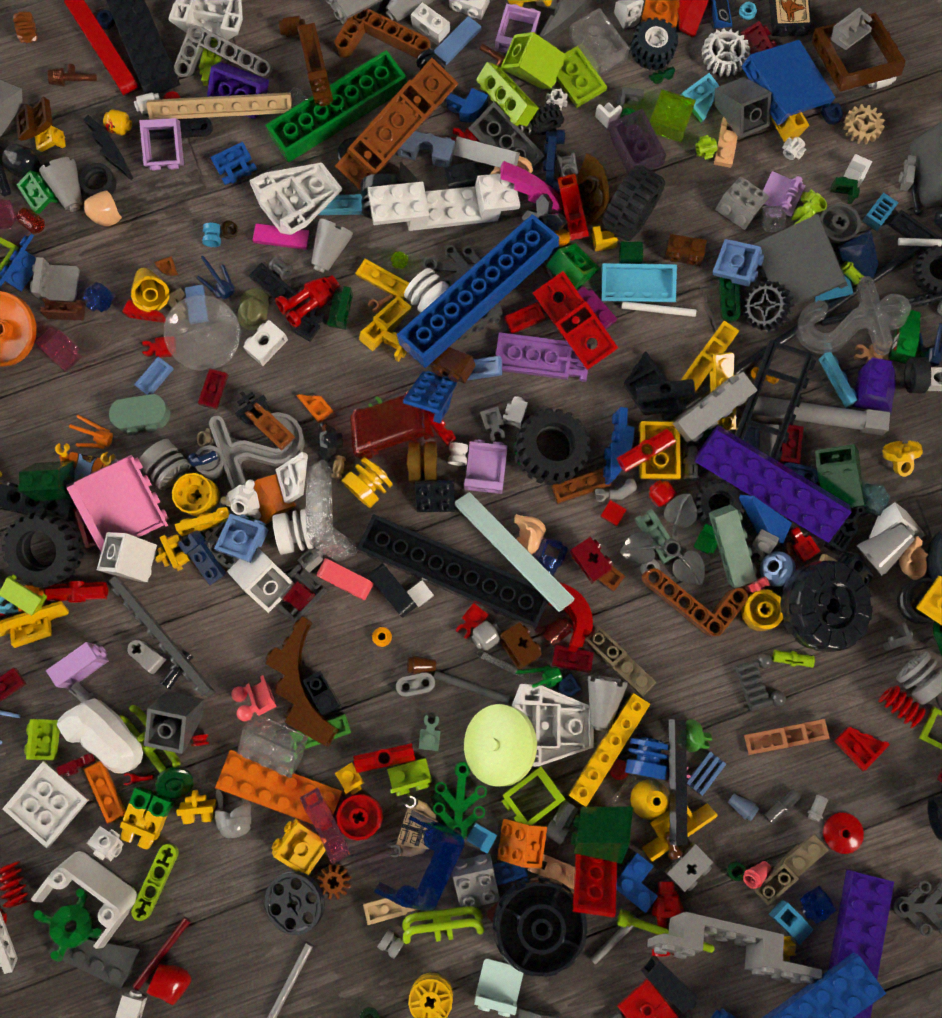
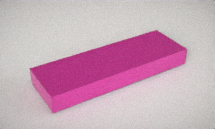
[252,224,310,250]

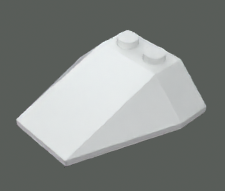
[168,0,243,40]
[250,163,342,235]
[512,684,594,766]

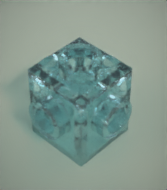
[862,483,891,516]

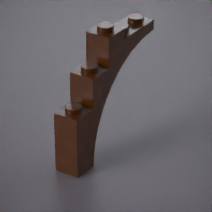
[297,23,333,106]
[265,616,339,747]

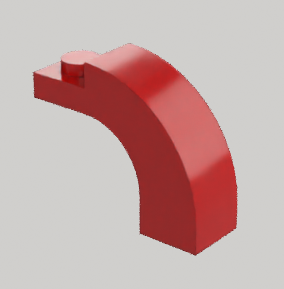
[557,174,589,240]
[548,582,593,652]

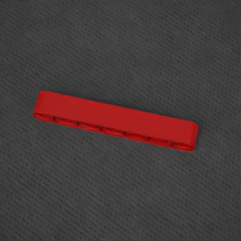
[63,0,139,96]

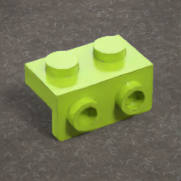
[24,719,60,760]

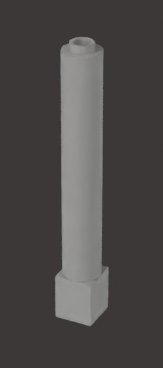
[745,396,890,436]

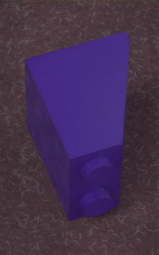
[853,357,897,414]

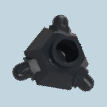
[318,421,343,464]

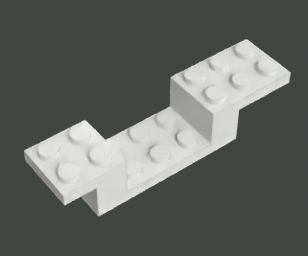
[368,173,520,231]

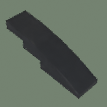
[83,115,134,180]

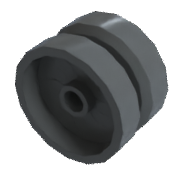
[820,203,861,252]

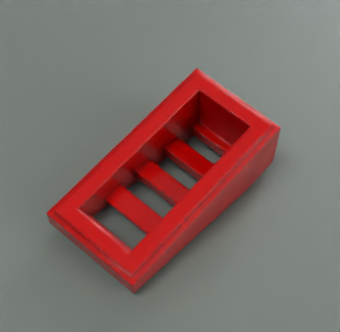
[123,299,166,323]

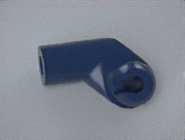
[188,451,218,467]

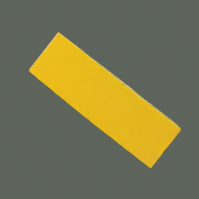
[359,296,412,351]

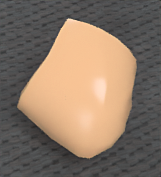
[84,191,122,226]

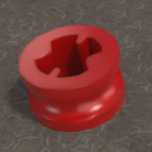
[191,734,209,747]

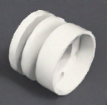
[404,268,450,313]
[272,509,315,555]

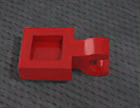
[788,527,820,562]

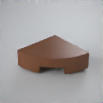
[154,256,178,276]

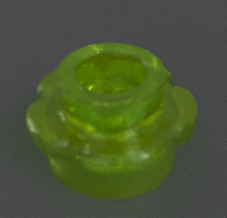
[390,251,408,269]

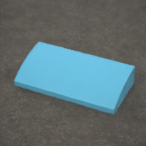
[601,263,677,302]

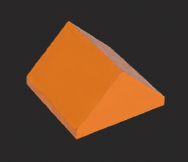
[253,474,296,525]

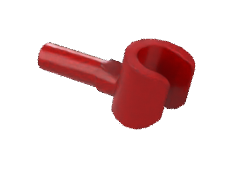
[123,773,153,785]

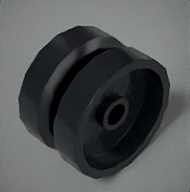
[897,578,935,624]

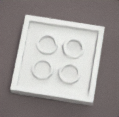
[3,761,89,848]

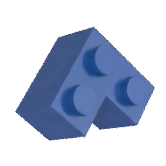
[616,851,658,913]

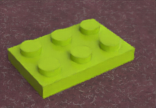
[556,46,607,108]

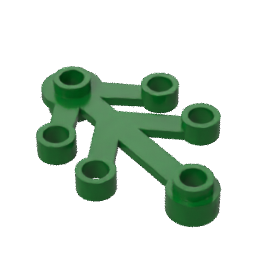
[433,762,487,842]

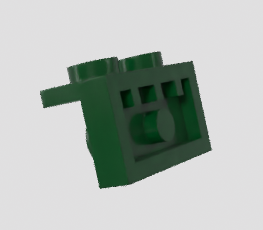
[327,286,353,330]

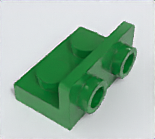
[17,171,59,214]

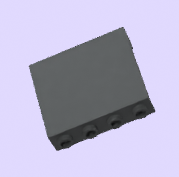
[754,214,848,311]

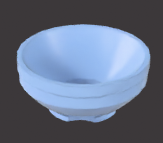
[760,551,796,587]

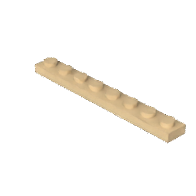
[146,93,293,120]

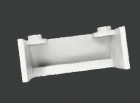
[31,851,138,949]

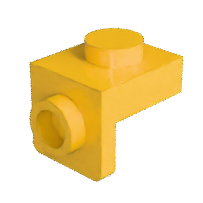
[383,331,407,362]

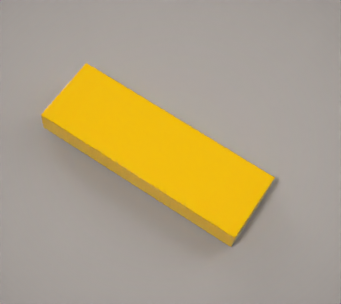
[355,258,409,300]

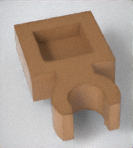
[854,344,890,363]

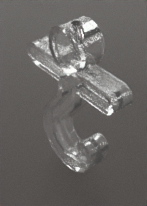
[796,276,911,355]

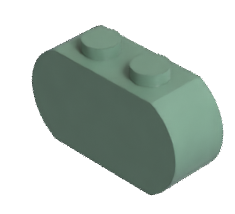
[109,394,170,435]

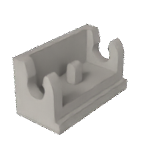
[831,7,872,50]

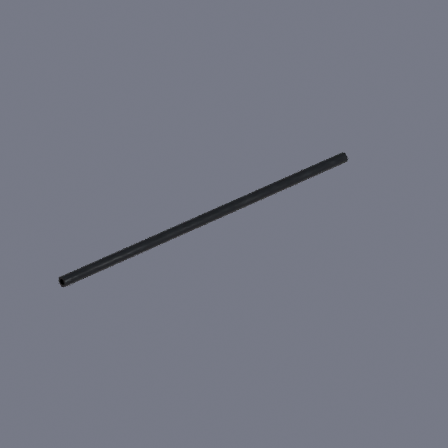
[661,246,920,422]

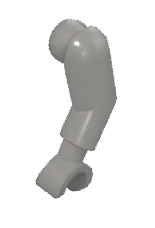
[595,479,637,502]

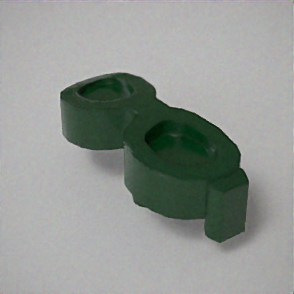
[648,66,675,84]

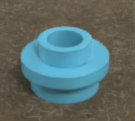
[739,2,757,20]

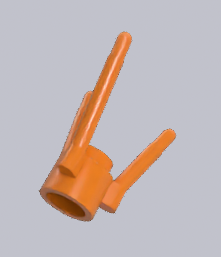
[69,415,113,450]

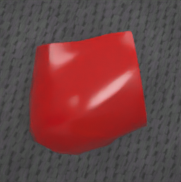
[146,964,192,1005]

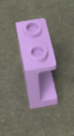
[464,440,507,494]

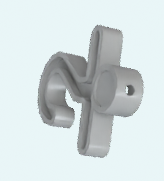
[195,412,305,489]

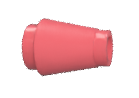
[743,861,771,889]

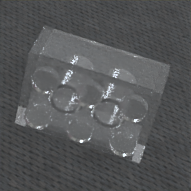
[568,8,630,77]
[237,713,308,778]

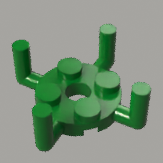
[34,888,103,962]

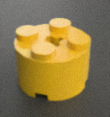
[741,590,783,631]

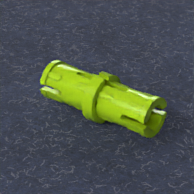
[772,650,815,668]

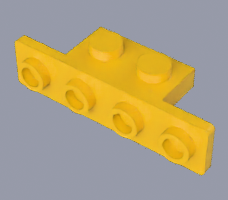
[0,601,69,648]
[642,804,718,861]

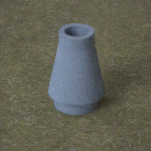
[728,793,759,821]

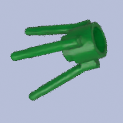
[516,665,562,688]

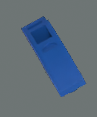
[603,407,634,485]

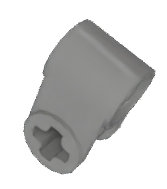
[556,153,578,183]
[127,640,167,675]

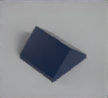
[838,231,878,279]

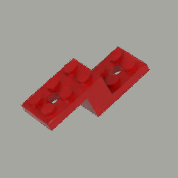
[533,271,618,370]

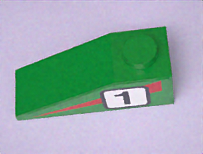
[889,309,921,364]

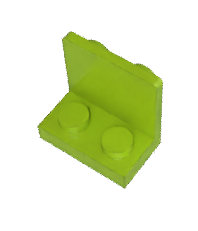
[387,758,432,796]

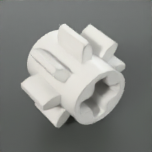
[546,88,567,110]
[782,137,806,160]

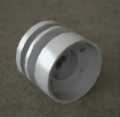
[139,439,191,490]
[896,651,942,705]

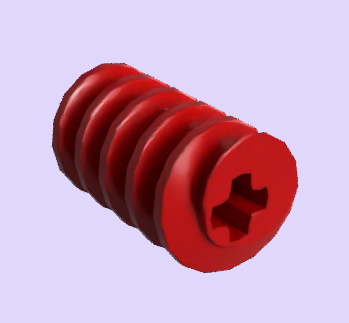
[878,685,926,728]
[0,861,30,908]

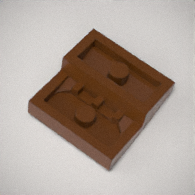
[16,96,53,141]

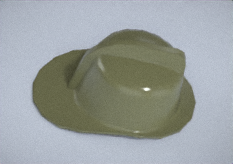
[238,288,269,331]

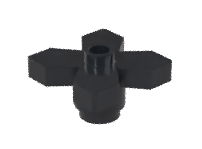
[522,194,567,230]

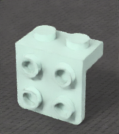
[474,958,523,1017]

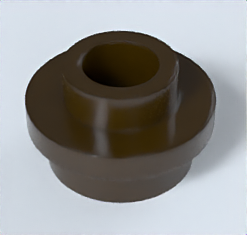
[220,221,238,239]

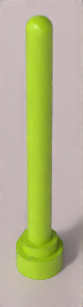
[617,909,715,953]

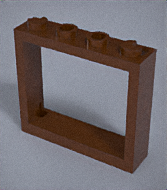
[812,12,906,92]

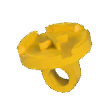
[882,440,923,477]

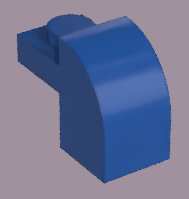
[446,88,488,122]

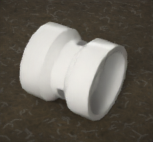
[448,443,468,466]

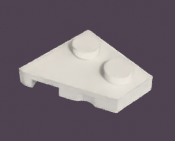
[275,452,308,504]

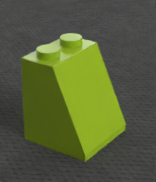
[500,32,566,89]

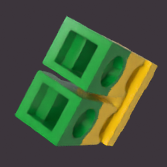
[120,787,175,850]

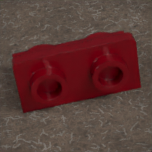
[740,21,777,54]

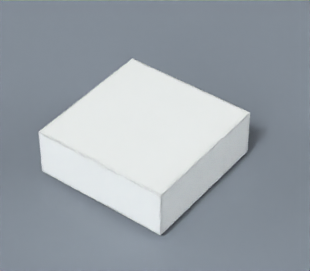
[407,580,434,608]

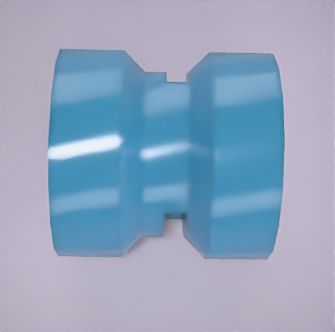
[202,223,221,247]

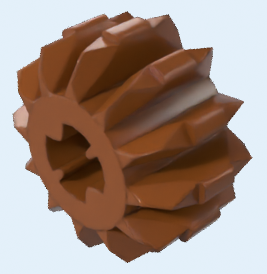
[13,11,38,43]
[317,864,352,900]

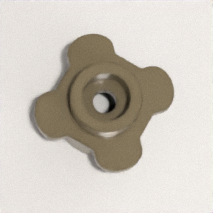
[197,428,215,447]

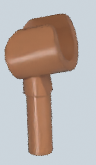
[368,294,393,313]

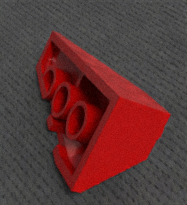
[678,0,709,37]

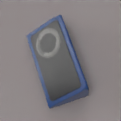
[710,0,732,29]

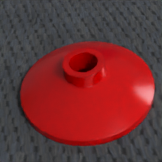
[823,812,864,854]

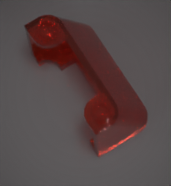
[350,391,434,460]

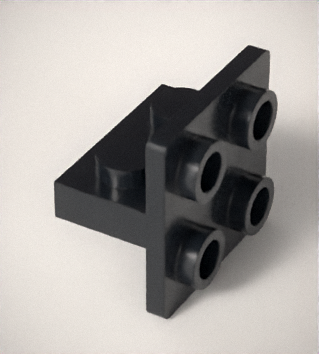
[415,480,455,512]

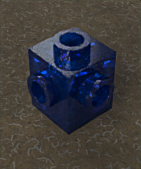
[82,281,116,313]
[800,885,837,924]

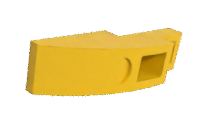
[710,352,736,430]

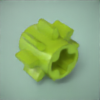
[695,135,718,160]

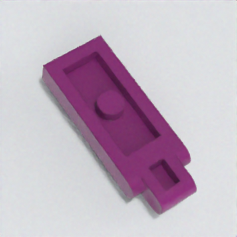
[576,285,617,329]

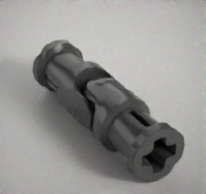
[682,439,700,481]

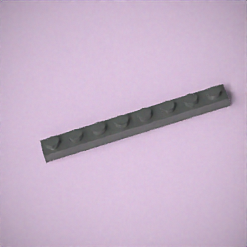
[109,576,216,698]

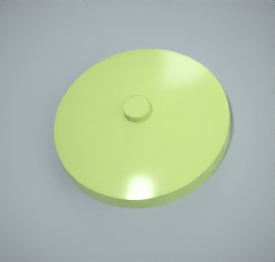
[464,704,537,786]

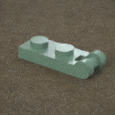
[635,509,676,564]

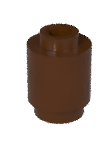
[279,15,306,37]

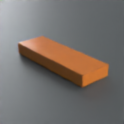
[83,761,126,824]

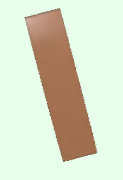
[744,719,830,755]

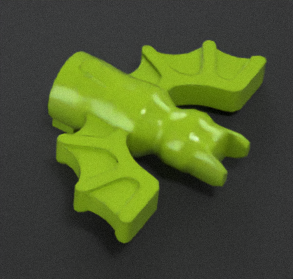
[791,189,827,225]

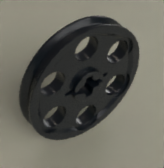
[265,871,325,935]

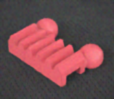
[231,675,276,721]

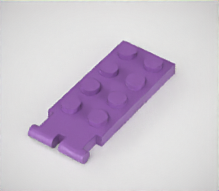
[496,332,591,382]

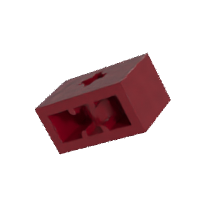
[570,537,613,584]

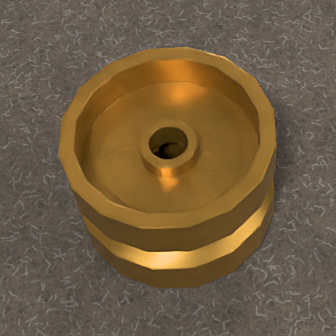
[407,441,437,483]

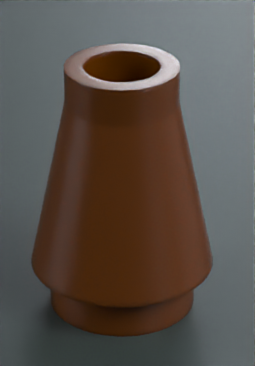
[407,655,436,675]

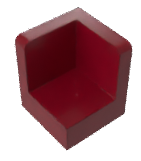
[282,581,316,612]

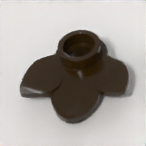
[578,176,604,213]

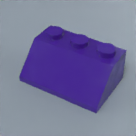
[207,62,269,119]

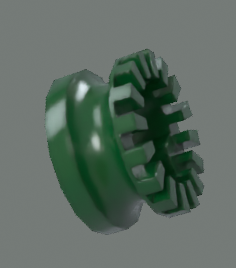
[726,861,746,881]

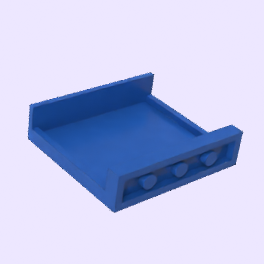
[741,40,836,125]

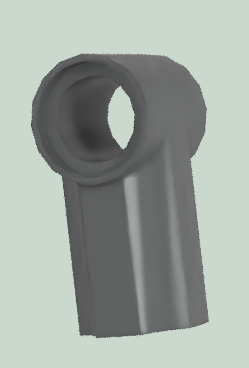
[546,800,578,844]

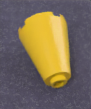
[131,268,169,312]
[630,779,669,820]

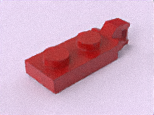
[418,408,456,446]

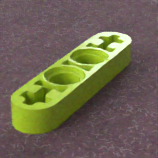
[131,843,179,921]

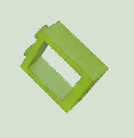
[502,766,565,825]

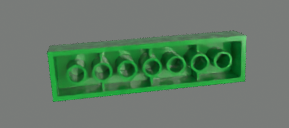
[266,50,407,163]

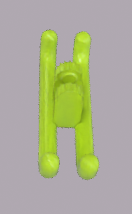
[119,705,181,773]
[402,906,484,944]

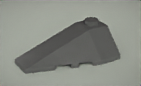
[468,102,545,168]

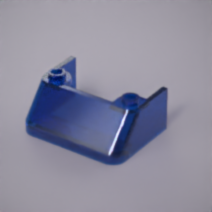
[374,811,465,911]

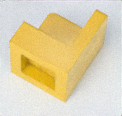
[591,226,618,252]

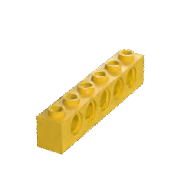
[568,693,650,807]

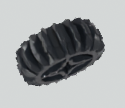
[743,280,795,332]

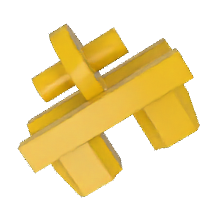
[155,534,190,571]
[176,790,217,824]

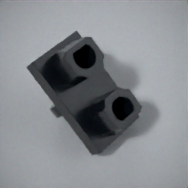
[235,391,270,425]

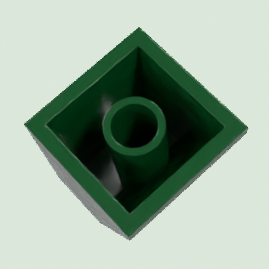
[19,461,75,501]
[571,806,633,863]

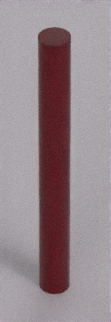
[132,917,191,991]

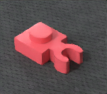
[744,576,771,593]

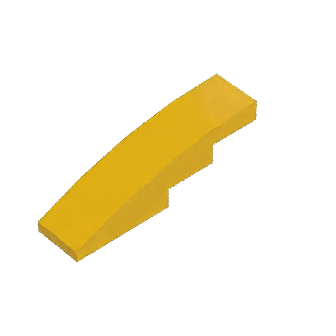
[681,321,739,392]

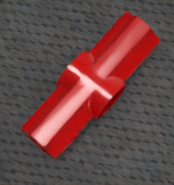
[617,429,676,473]
[45,581,109,603]
[353,743,415,773]

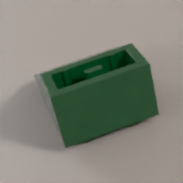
[815,444,865,508]

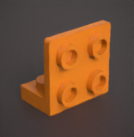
[497,819,547,869]

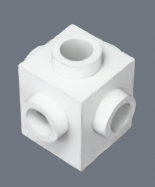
[87,826,124,861]

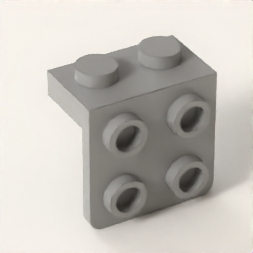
[715,177,769,230]
[30,257,80,302]
[451,854,500,907]

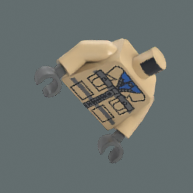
[387,793,447,858]

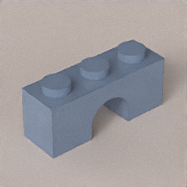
[397,131,455,167]

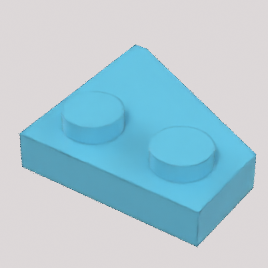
[680,73,720,123]

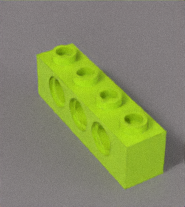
[476,62,539,126]

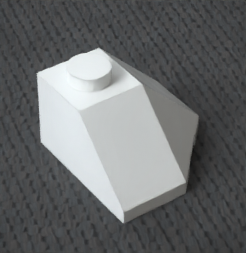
[869,502,925,539]

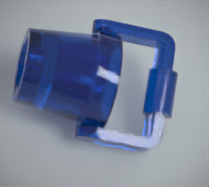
[536,538,568,576]

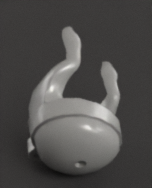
[215,789,251,838]

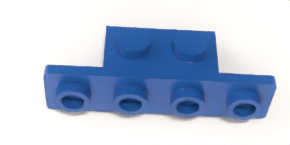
[0,233,36,292]

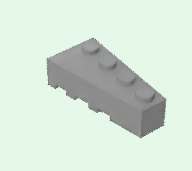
[672,372,757,442]

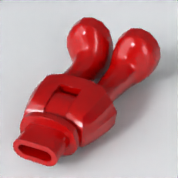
[275,275,340,328]
[652,881,684,957]

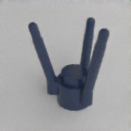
[197,256,235,299]
[919,323,942,366]

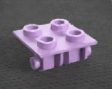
[763,171,806,217]

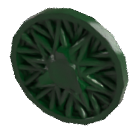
[155,767,193,799]

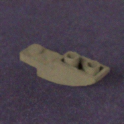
[585,626,656,697]
[754,833,829,906]

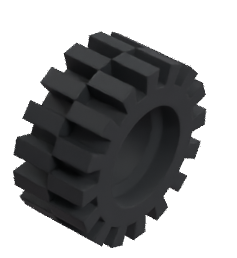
[530,103,565,135]

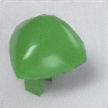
[686,719,712,752]

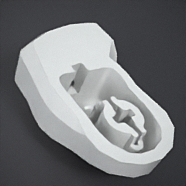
[57,698,143,773]

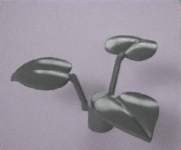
[620,493,705,585]

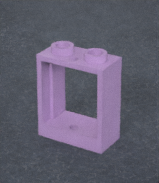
[495,3,541,53]
[139,118,184,170]
[46,642,109,689]

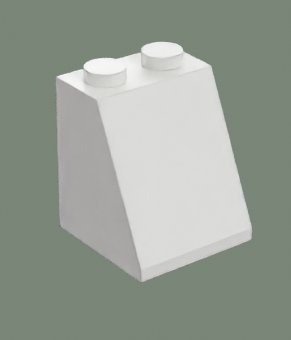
[97,532,157,582]
[227,547,295,613]

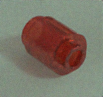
[16,208,45,234]
[543,618,572,646]

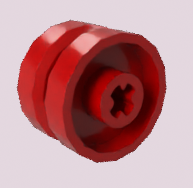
[336,794,383,841]

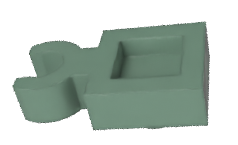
[419,715,441,751]

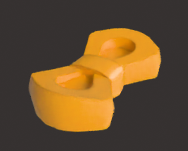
[751,367,779,384]

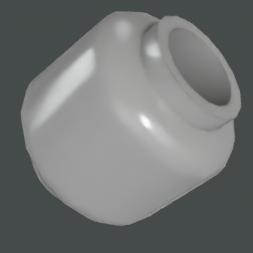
[471,621,501,651]

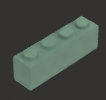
[709,505,757,589]

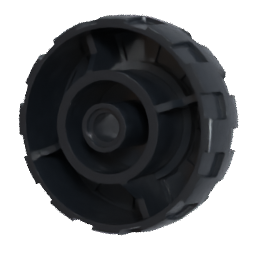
[780,561,873,652]
[493,877,588,977]

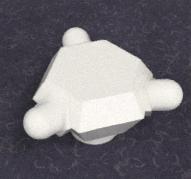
[220,479,261,519]

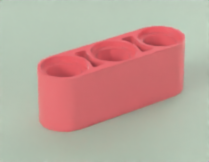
[316,558,374,601]

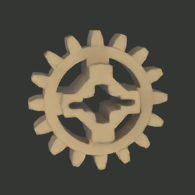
[843,104,885,144]

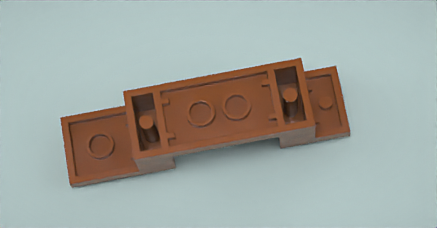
[335,58,459,191]

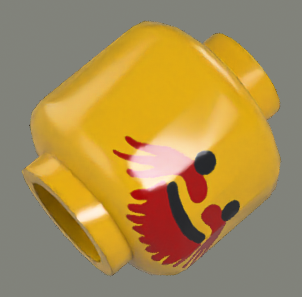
[103,109,132,136]

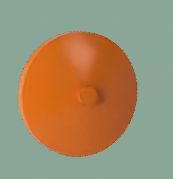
[0,291,36,367]

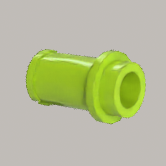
[840,261,864,285]

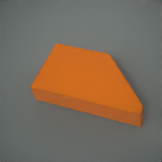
[297,394,333,423]

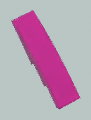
[501,161,562,212]

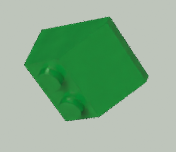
[546,243,601,289]

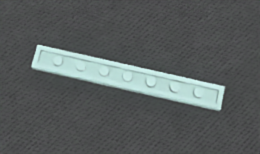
[455,492,575,612]

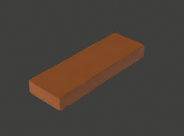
[551,468,612,504]

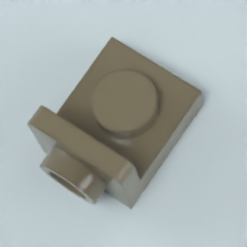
[168,288,187,321]

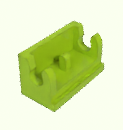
[0,574,47,616]

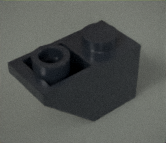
[303,671,342,716]

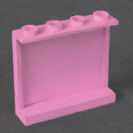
[66,455,169,552]

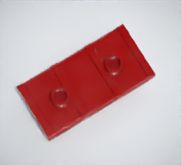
[617,979,679,1018]

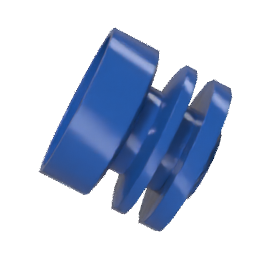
[625,737,669,780]

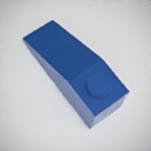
[739,495,792,544]

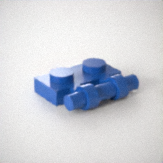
[210,142,257,185]

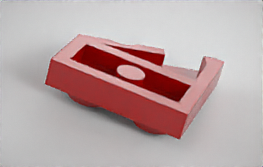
[834,727,890,771]

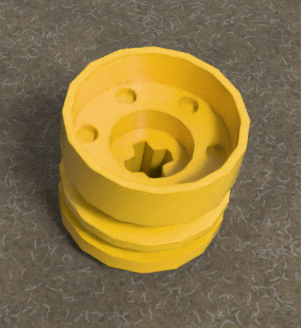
[341,457,393,508]
[172,473,221,517]
[408,972,453,1018]

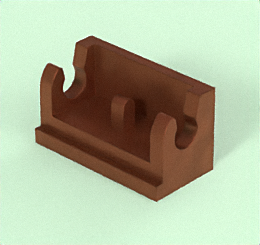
[40,298,86,321]

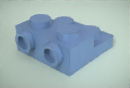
[713,239,764,287]
[214,514,269,563]

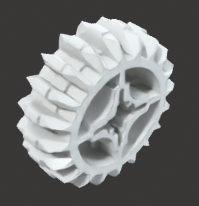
[701,28,750,77]

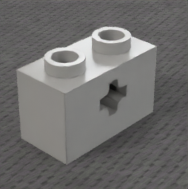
[664,843,713,892]

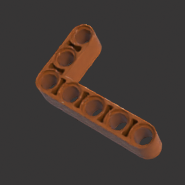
[335,8,431,58]
[642,568,748,636]

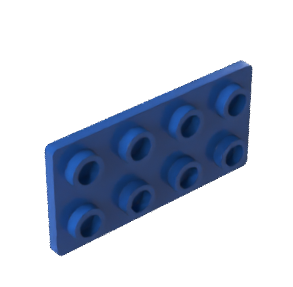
[403,371,458,423]

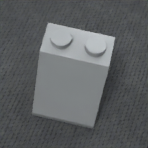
[0,80,23,137]

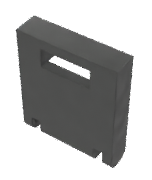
[276,564,327,623]

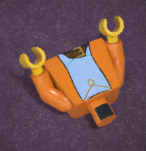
[55,443,116,481]

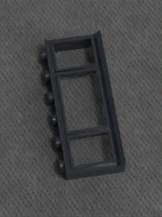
[735,339,816,462]

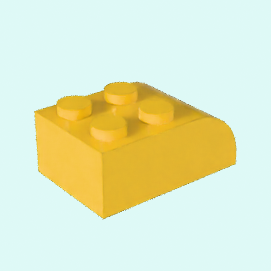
[639,421,681,479]

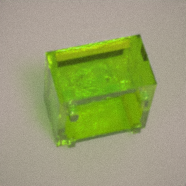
[647,89,696,142]

